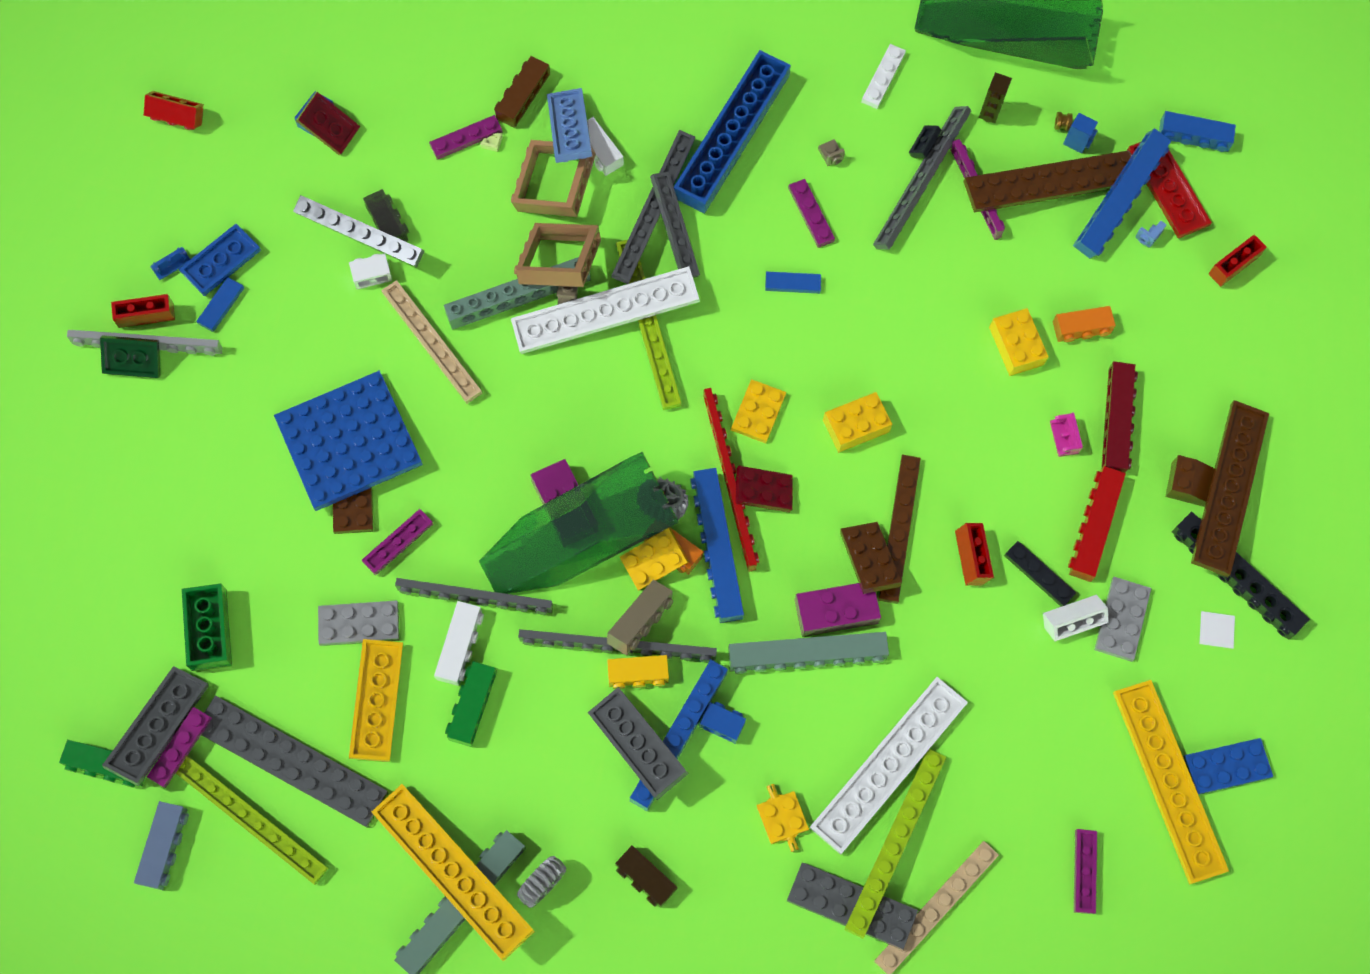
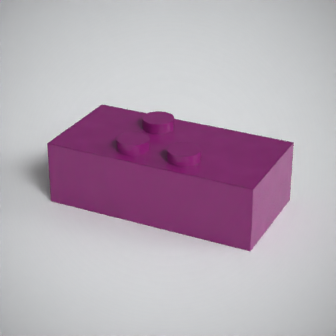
[530,459,599,547]
[794,583,881,637]

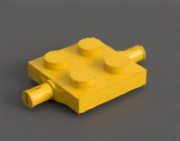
[756,784,809,852]

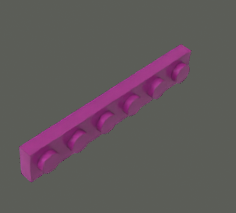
[950,139,1005,240]

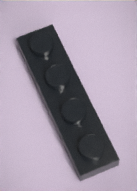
[1004,541,1076,607]

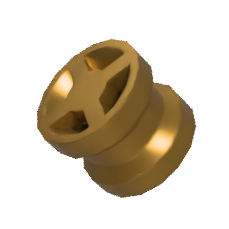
[1054,112,1073,131]

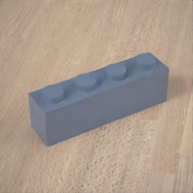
[134,801,189,891]

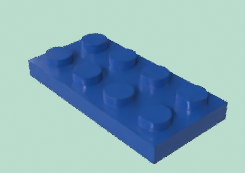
[179,224,261,296]
[1183,738,1273,795]

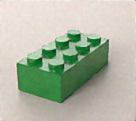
[181,583,232,671]

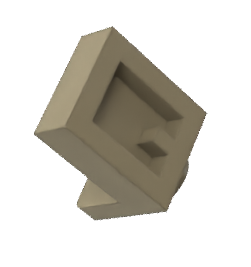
[818,139,845,166]
[557,286,578,305]

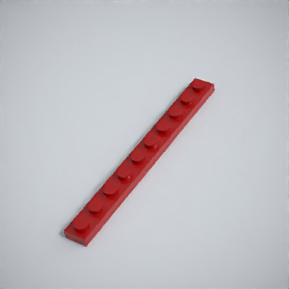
[703,388,759,572]

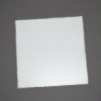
[1199,611,1235,649]

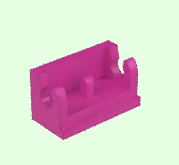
[1050,412,1083,457]

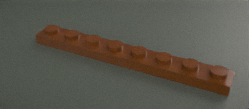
[878,454,921,604]

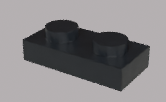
[909,125,942,158]

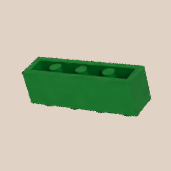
[445,661,497,747]
[59,739,145,788]

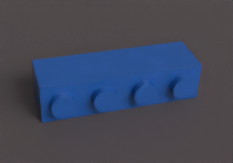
[1159,111,1236,152]

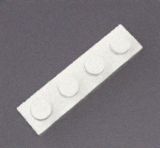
[861,44,906,109]

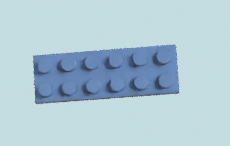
[547,88,592,163]

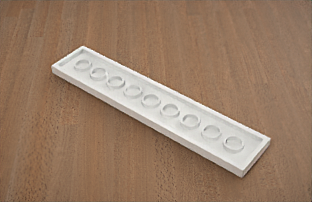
[511,266,700,354]
[810,677,968,855]

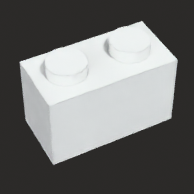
[349,254,392,290]

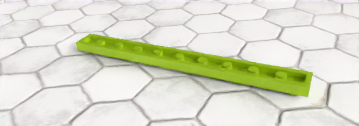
[616,240,681,410]
[844,749,946,939]
[176,755,329,885]

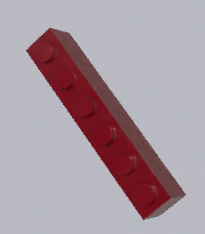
[1101,361,1138,473]

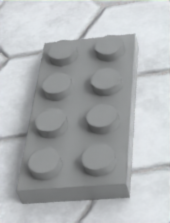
[1094,577,1151,662]
[318,600,399,646]

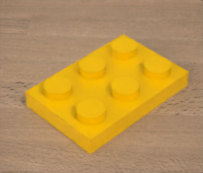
[731,379,786,444]
[620,528,689,591]

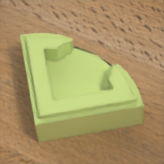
[480,133,503,152]

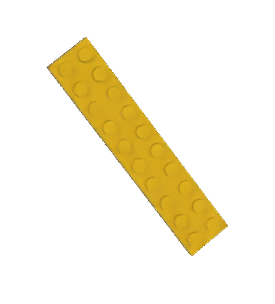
[1113,680,1229,885]
[371,784,535,962]

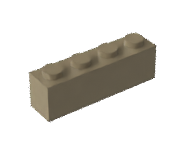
[607,579,673,656]

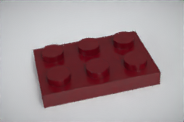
[296,92,360,155]
[736,466,793,513]

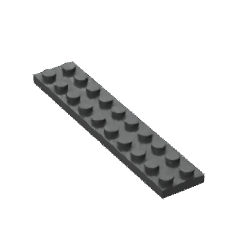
[201,696,388,828]

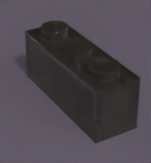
[363,189,409,242]

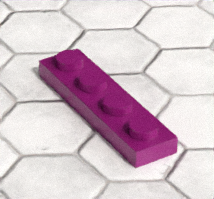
[429,115,503,160]
[788,179,835,248]
[361,509,433,576]
[147,707,212,788]
[1073,829,1097,914]

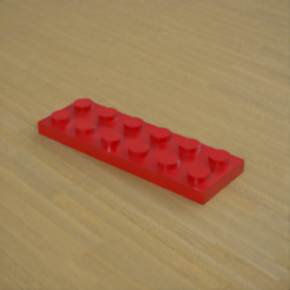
[1127,142,1212,238]

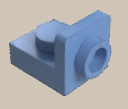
[1135,221,1167,248]

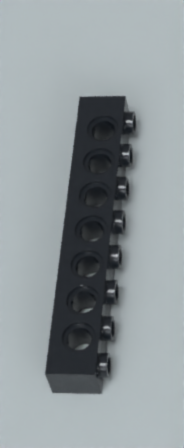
[1172,511,1310,640]

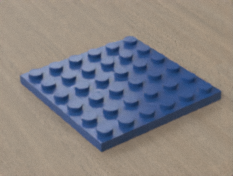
[274,370,423,511]

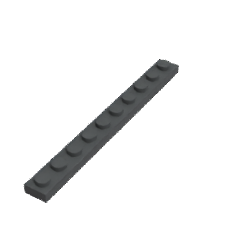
[873,106,971,250]
[611,130,695,284]
[518,629,717,663]

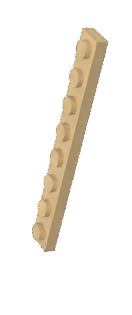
[381,280,482,404]
[873,841,999,974]

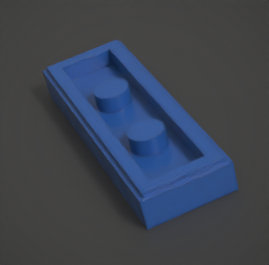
[765,271,821,294]
[196,277,244,332]

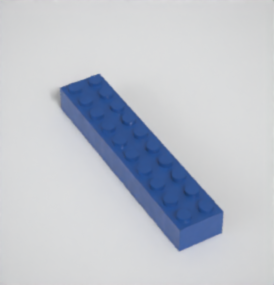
[674,50,791,214]

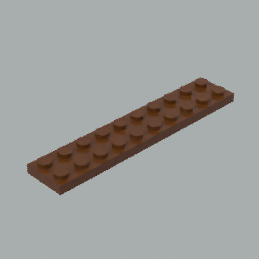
[963,150,1132,213]
[1191,400,1269,577]

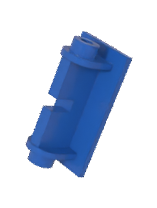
[150,247,191,280]

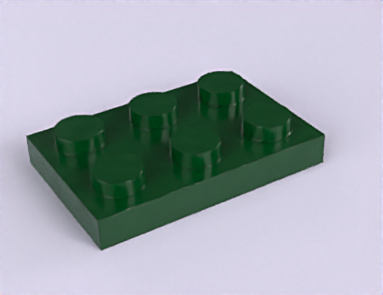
[100,335,161,378]

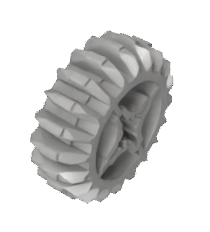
[637,477,689,523]
[517,856,566,908]

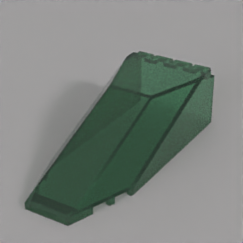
[914,0,1103,69]
[479,452,679,594]

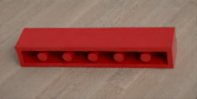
[1068,466,1126,582]

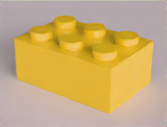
[989,308,1049,376]
[823,392,892,453]

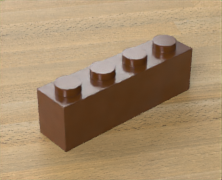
[494,56,550,128]

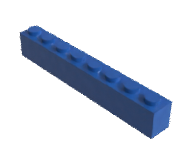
[1073,128,1171,259]
[690,468,744,623]
[630,659,728,811]

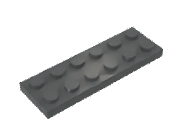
[102,666,209,786]
[587,687,689,800]
[787,862,918,950]

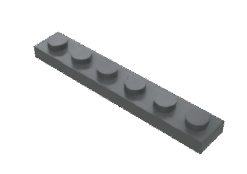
[650,172,700,278]

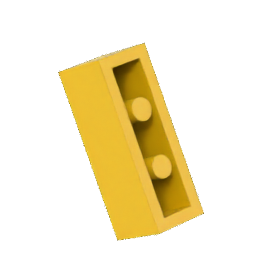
[607,655,669,689]

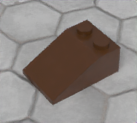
[1165,455,1215,507]

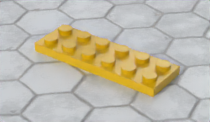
[349,639,403,762]

